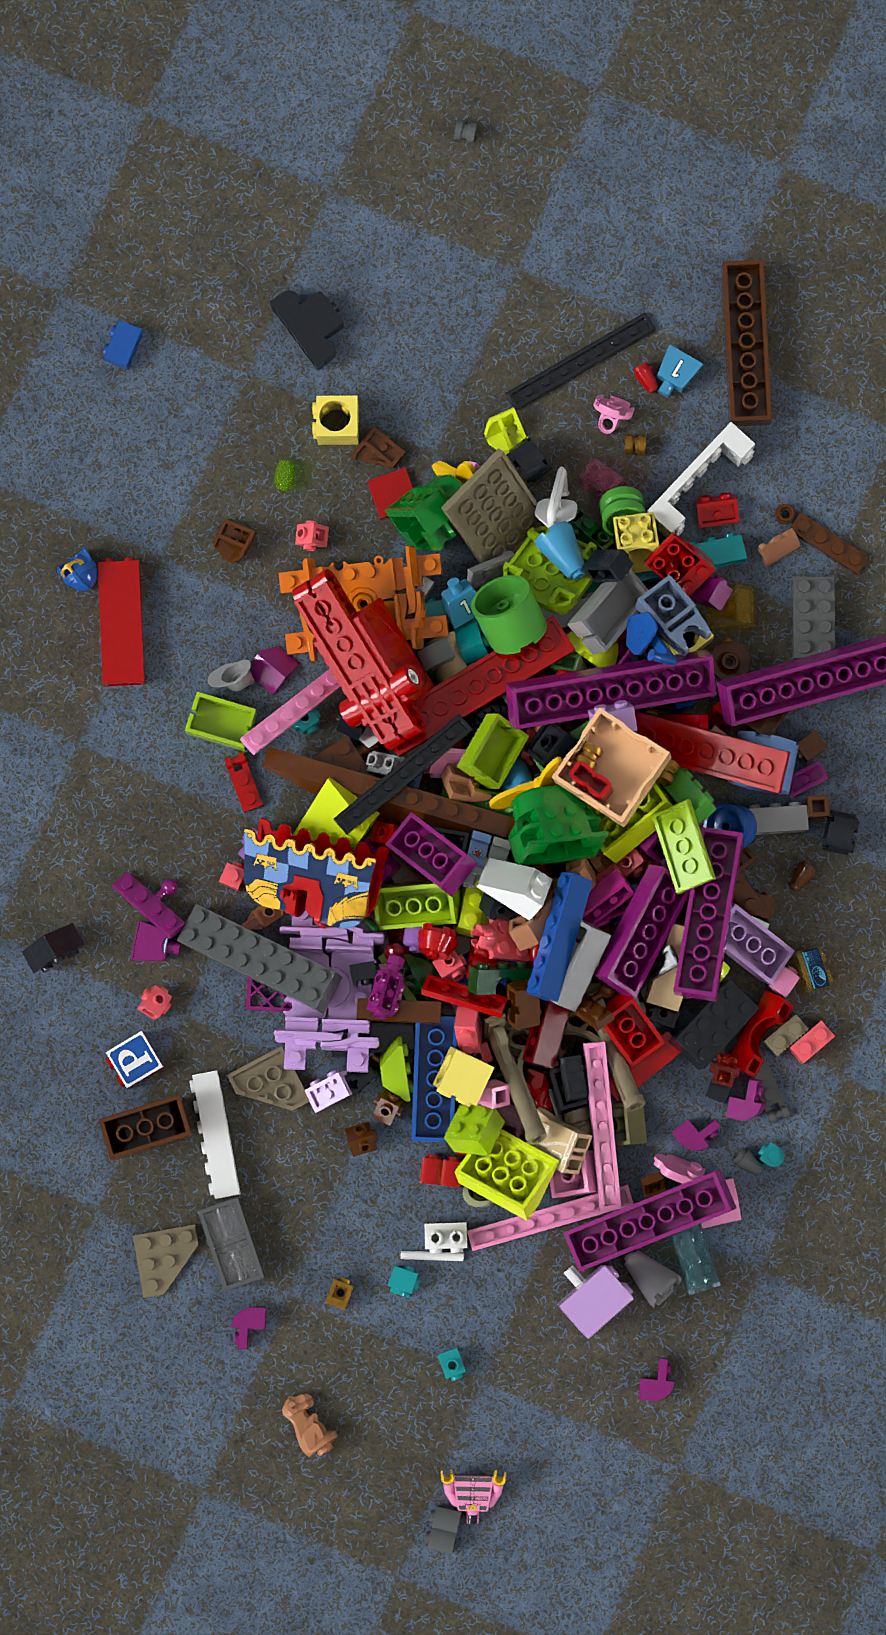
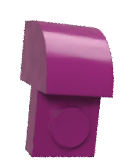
[726,1079,767,1120]
[671,1119,720,1151]
[231,1307,267,1350]
[638,1358,674,1401]

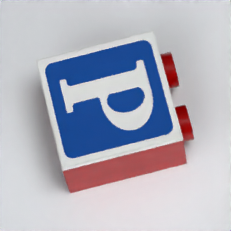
[106,1031,164,1089]

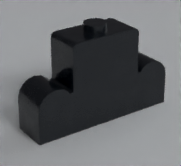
[269,290,344,371]

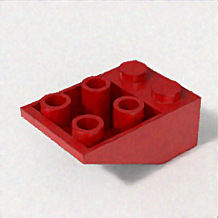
[643,533,716,597]

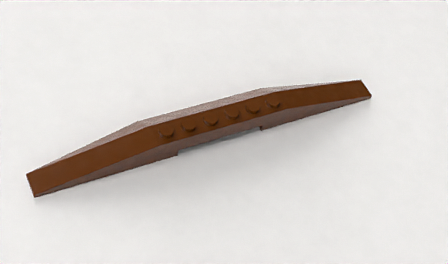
[262,747,515,854]

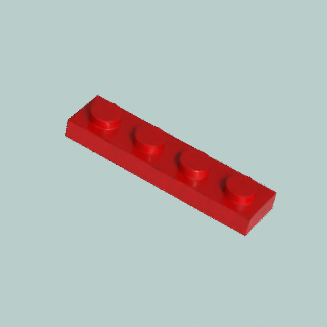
[421,974,508,1018]

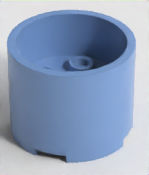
[728,731,799,795]

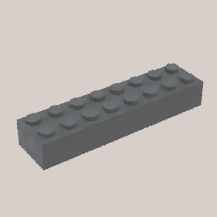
[177,904,343,1014]

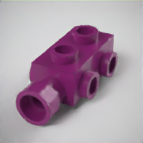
[367,955,405,1019]

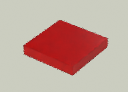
[367,468,413,520]

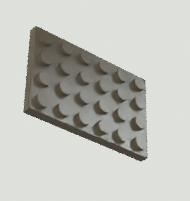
[441,448,544,564]

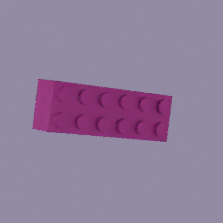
[593,864,690,997]

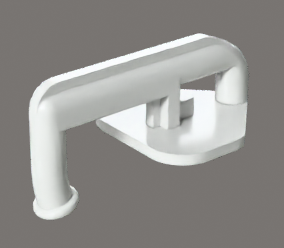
[535,467,578,528]

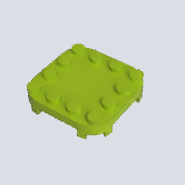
[503,526,597,615]

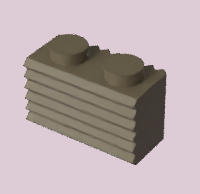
[763,1015,808,1057]

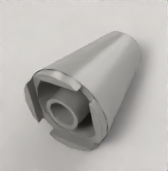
[624,1250,682,1308]

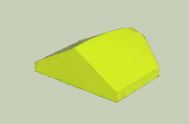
[484,407,526,455]

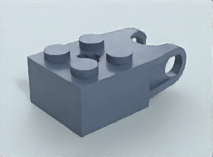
[635,575,711,656]

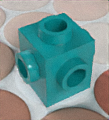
[292,708,321,735]

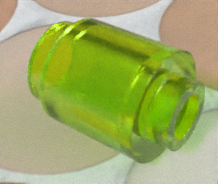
[273,460,296,492]

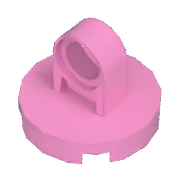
[593,394,635,434]

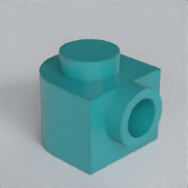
[758,1142,784,1167]

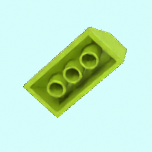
[374,880,461,930]

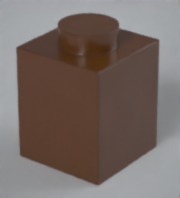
[796,730,828,763]
[805,795,830,820]

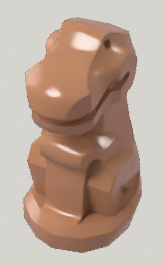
[282,1393,338,1457]

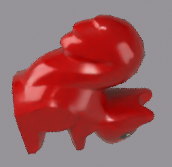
[525,1067,554,1112]

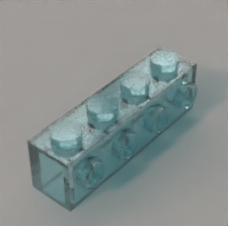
[671,1223,721,1295]

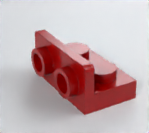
[694,492,740,528]

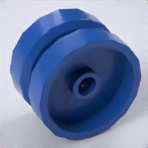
[704,804,757,849]

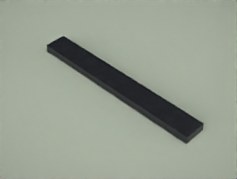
[505,312,656,411]
[334,714,473,835]

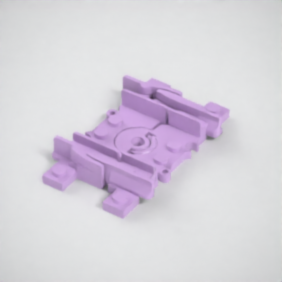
[274,910,385,1073]

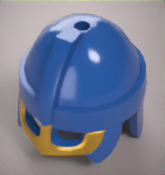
[57,546,98,591]

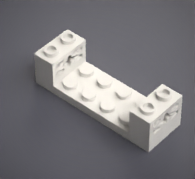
[647,422,755,538]

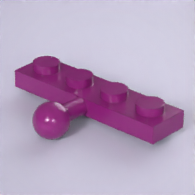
[112,871,185,940]

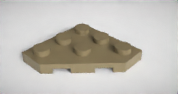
[227,1046,310,1111]
[133,1224,199,1298]

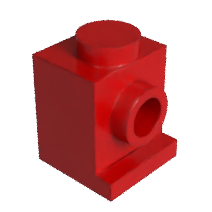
[369,821,399,847]

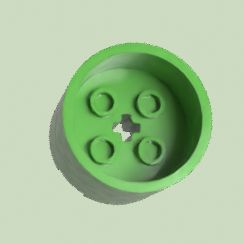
[471,575,547,655]

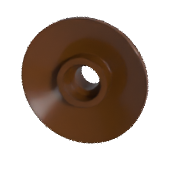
[711,641,751,680]

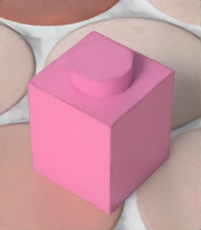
[768,965,800,999]
[478,1079,510,1109]

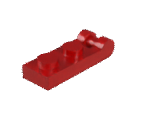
[224,752,263,813]

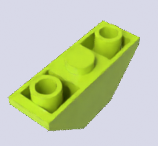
[379,1036,413,1102]

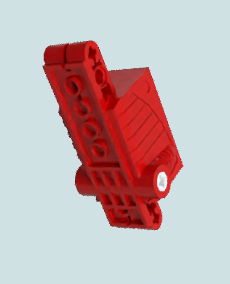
[292,569,434,750]

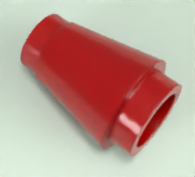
[633,362,659,393]

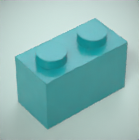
[453,618,490,665]

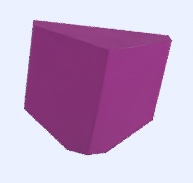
[252,646,299,695]

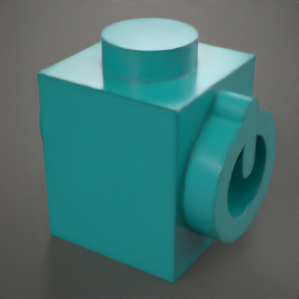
[388,1265,421,1298]

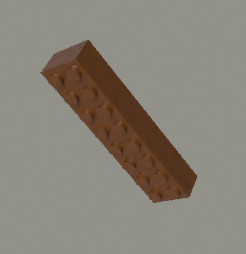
[721,260,772,426]

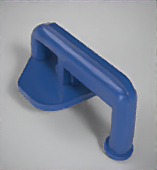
[626,612,678,665]

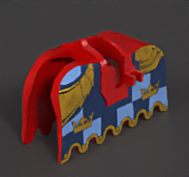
[244,818,390,929]

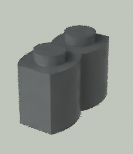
[424,1506,461,1554]

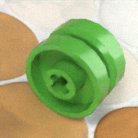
[599,486,646,537]

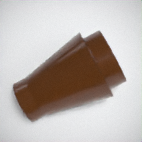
[788,860,817,891]

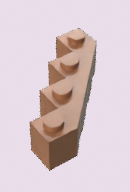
[509,859,596,951]

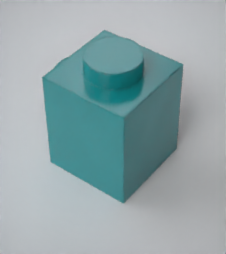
[437,1347,466,1381]

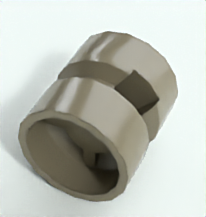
[563,1106,592,1135]

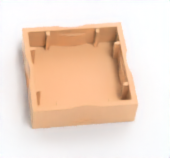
[552,707,672,827]

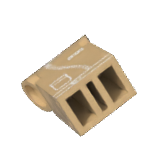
[525,1107,593,1175]

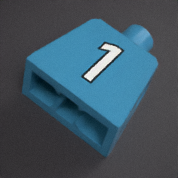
[657,345,703,397]
[441,578,476,629]

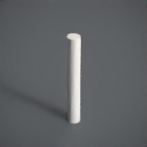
[401,1251,464,1261]

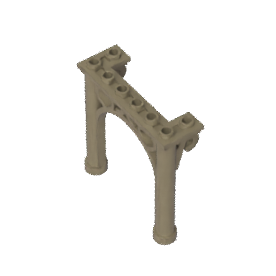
[483,981,646,1144]

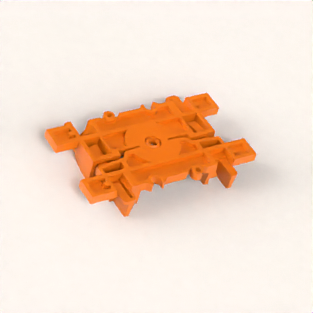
[279,545,449,662]

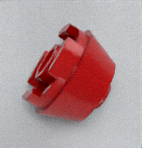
[418,923,458,960]

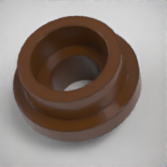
[775,504,796,525]

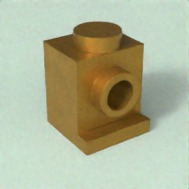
[325,1277,354,1310]

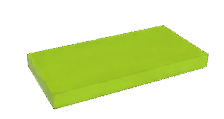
[652,799,716,894]

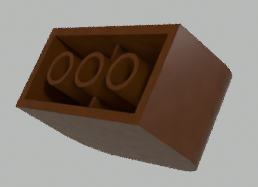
[98,1094,194,1161]

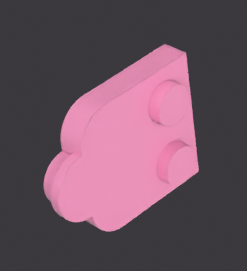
[654,1154,706,1184]

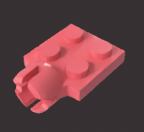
[471,918,530,962]

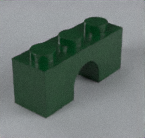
[468,960,533,995]

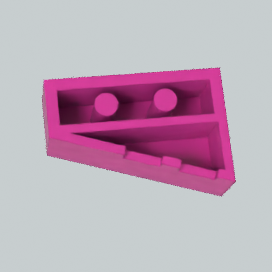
[582,869,635,927]

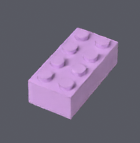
[725,903,795,985]

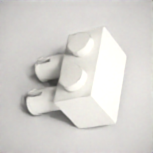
[425,1223,467,1253]

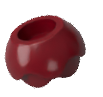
[384,943,410,960]

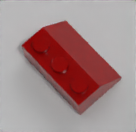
[603,993,665,1067]

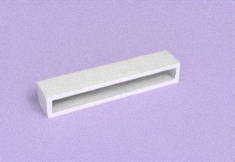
[190,1070,241,1199]

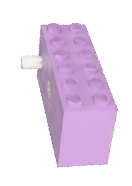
[557,1265,634,1339]

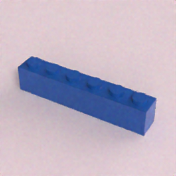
[526,872,593,1002]

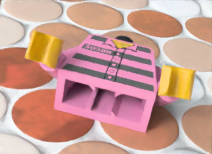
[441,1469,507,1524]

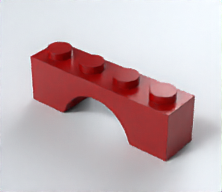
[726,990,794,1079]

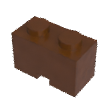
[507,979,541,1030]

